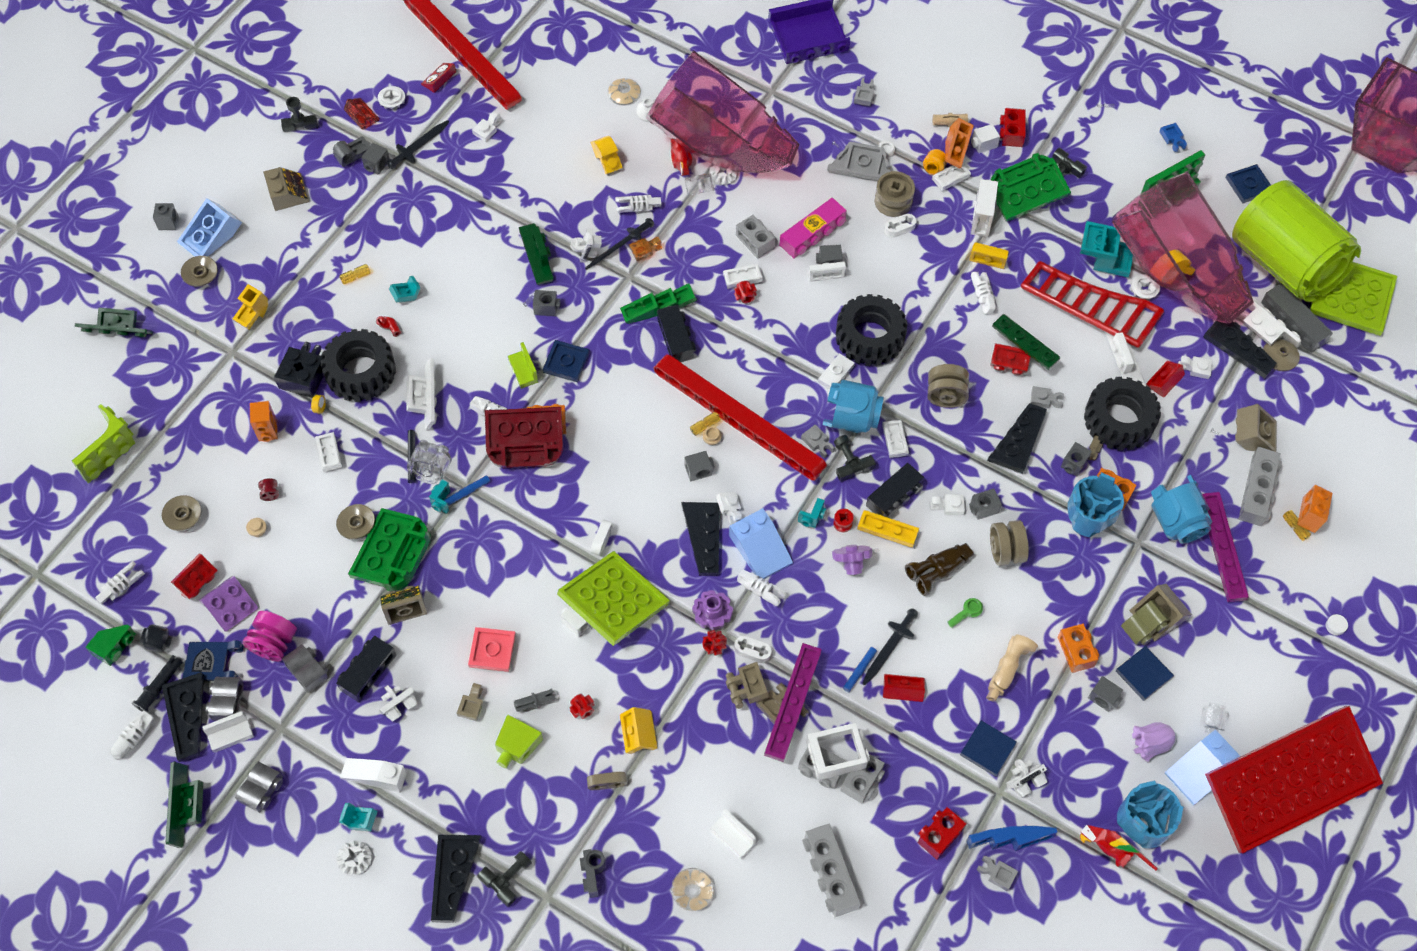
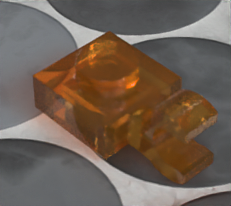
[629,237,662,262]

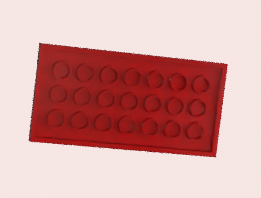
[1205,706,1383,853]

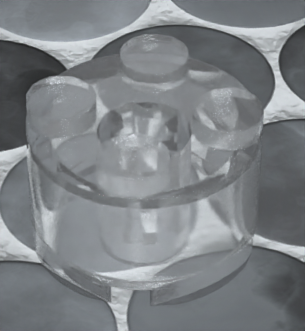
[407,440,452,484]

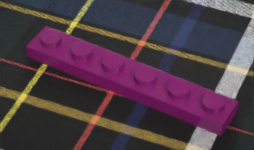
[1202,492,1249,602]
[764,643,822,762]

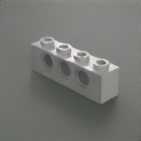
[1238,447,1282,526]
[802,823,860,918]

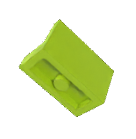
[508,342,538,389]

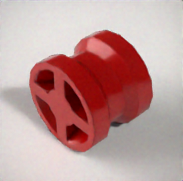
[833,509,854,533]

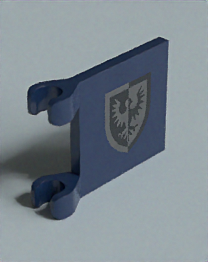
[182,640,244,681]

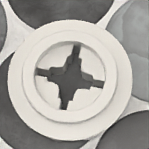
[378,86,405,110]
[709,160,737,185]
[1130,274,1160,301]
[336,840,372,875]

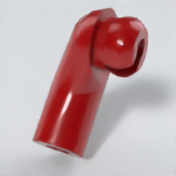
[376,316,401,337]

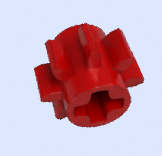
[734,281,757,303]
[702,630,727,655]
[569,693,595,719]

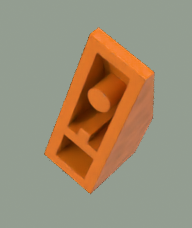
[945,118,974,168]

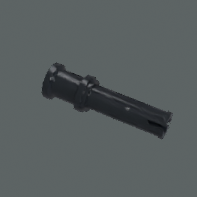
[132,655,183,713]

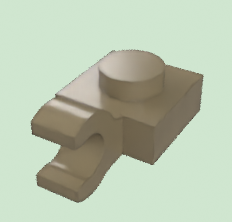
[456,683,483,721]

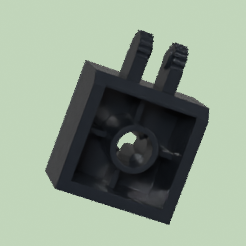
[274,342,324,398]

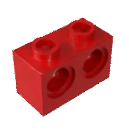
[999,108,1026,147]
[917,807,967,860]

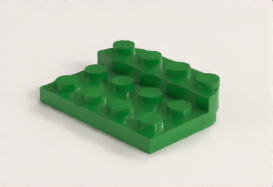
[1137,150,1206,220]
[991,153,1071,222]
[348,508,431,591]

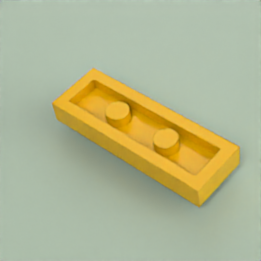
[857,510,919,548]

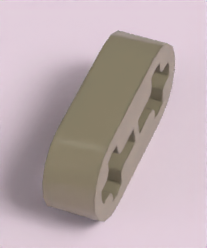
[587,772,627,790]

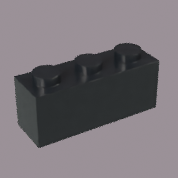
[657,305,696,362]
[866,462,924,518]
[336,635,396,703]

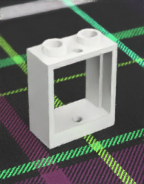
[971,179,998,237]
[806,723,870,780]

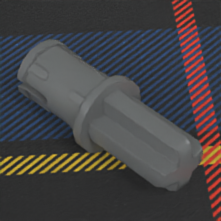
[514,688,555,712]

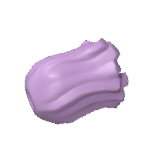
[1132,722,1175,762]

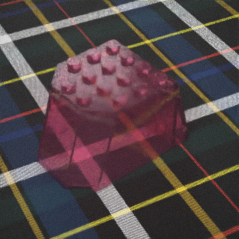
[1351,57,1417,173]

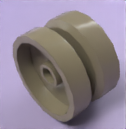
[874,171,915,217]
[928,364,969,408]
[990,520,1028,566]

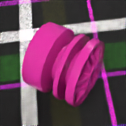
[242,610,297,662]

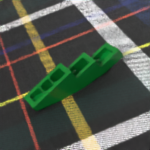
[620,283,697,324]

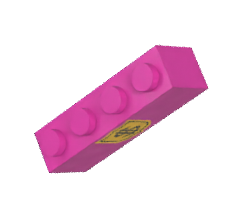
[779,198,847,259]

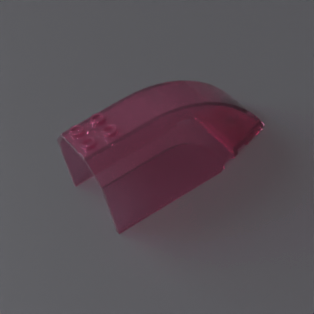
[646,50,800,173]
[1112,172,1254,324]

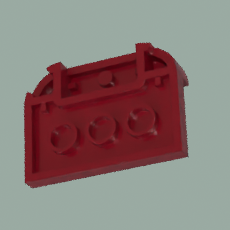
[485,407,563,468]

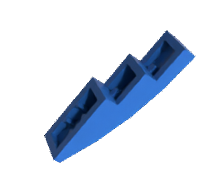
[966,826,1058,851]

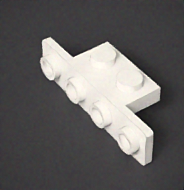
[1241,294,1301,348]
[1106,326,1146,386]
[406,358,437,430]

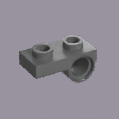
[333,136,370,167]
[580,849,606,898]

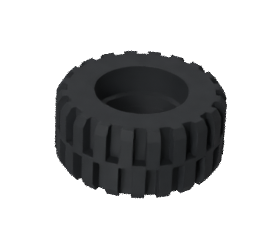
[835,294,907,366]
[321,329,396,402]
[1084,376,1161,451]

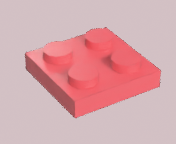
[468,627,516,672]

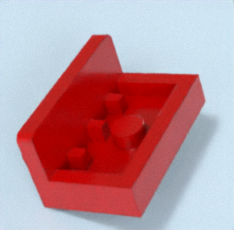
[990,343,1031,375]

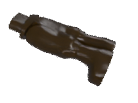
[905,543,974,596]

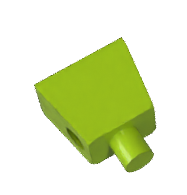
[495,715,543,769]

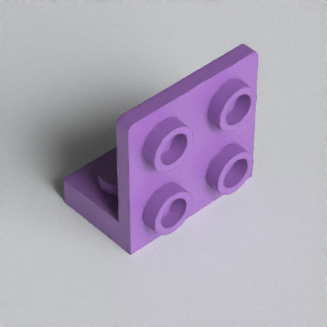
[199,576,258,631]

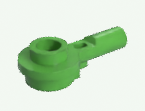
[947,598,983,628]

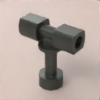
[281,97,318,132]
[1052,147,1087,178]
[834,435,876,482]
[477,851,532,907]

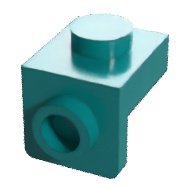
[389,276,420,303]
[429,479,451,514]
[798,498,826,528]
[339,803,378,832]

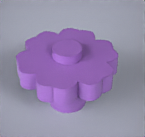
[832,545,873,575]
[692,590,733,630]

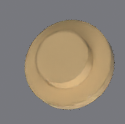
[703,426,721,445]
[246,518,266,537]

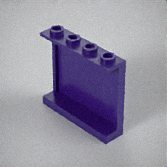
[768,0,850,64]

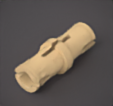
[932,113,968,126]

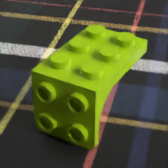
[72,404,135,484]

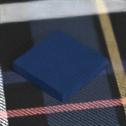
[1225,164,1271,204]
[542,340,590,383]
[1116,646,1174,701]
[960,720,1017,777]

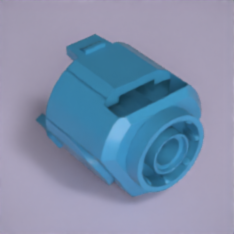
[823,379,884,433]
[1068,472,1124,537]
[1151,475,1212,544]
[1117,781,1183,849]

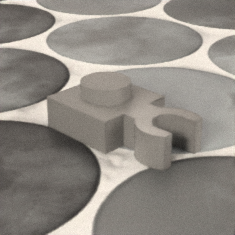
[854,78,874,106]
[1030,386,1064,408]
[801,425,834,458]
[976,856,1018,891]

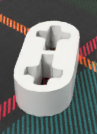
[884,214,916,238]
[591,520,613,556]
[734,636,772,663]

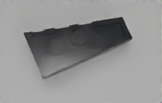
[1203,311,1277,379]
[987,403,1047,474]
[681,502,720,576]
[162,672,204,762]
[431,835,482,923]

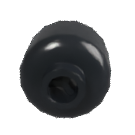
[140,624,172,653]

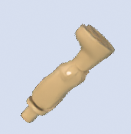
[986,634,1038,702]

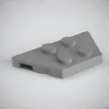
[827,141,891,181]

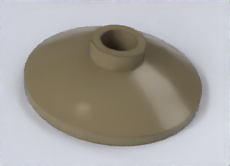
[181,256,218,287]
[1263,339,1300,371]
[161,495,201,531]
[336,504,375,540]

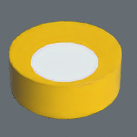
[311,395,326,414]

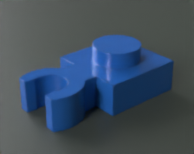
[1159,123,1187,152]

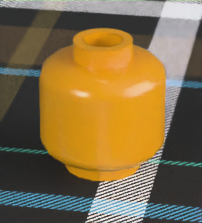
[923,149,947,175]

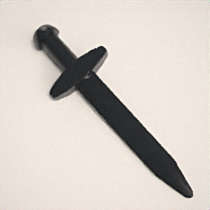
[387,120,449,169]
[585,218,654,269]
[862,608,918,685]

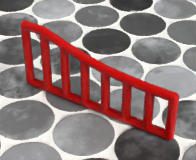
[1021,261,1164,348]

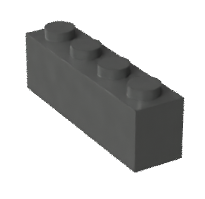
[1261,283,1333,353]

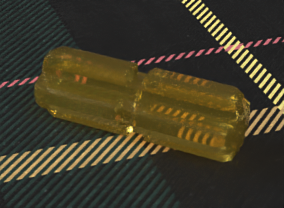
[339,264,371,284]
[690,412,721,436]
[1283,510,1311,541]

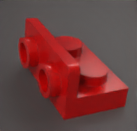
[171,553,218,599]

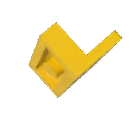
[969,242,1009,269]
[620,707,657,754]

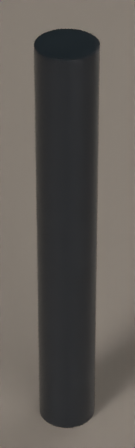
[408,430,416,483]

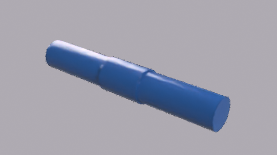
[443,475,490,506]
[843,647,877,693]

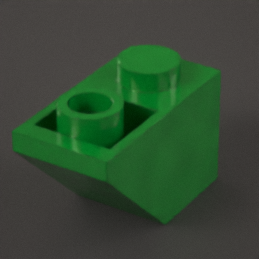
[85,624,136,666]

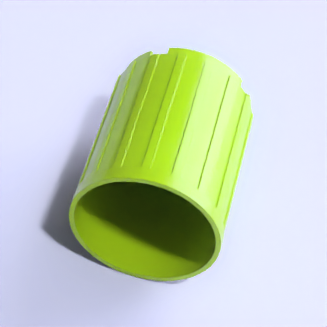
[1232,180,1361,302]

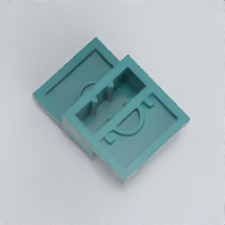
[1080,221,1135,277]

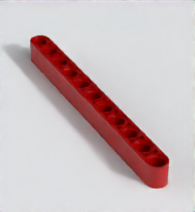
[403,0,522,110]
[653,354,827,481]

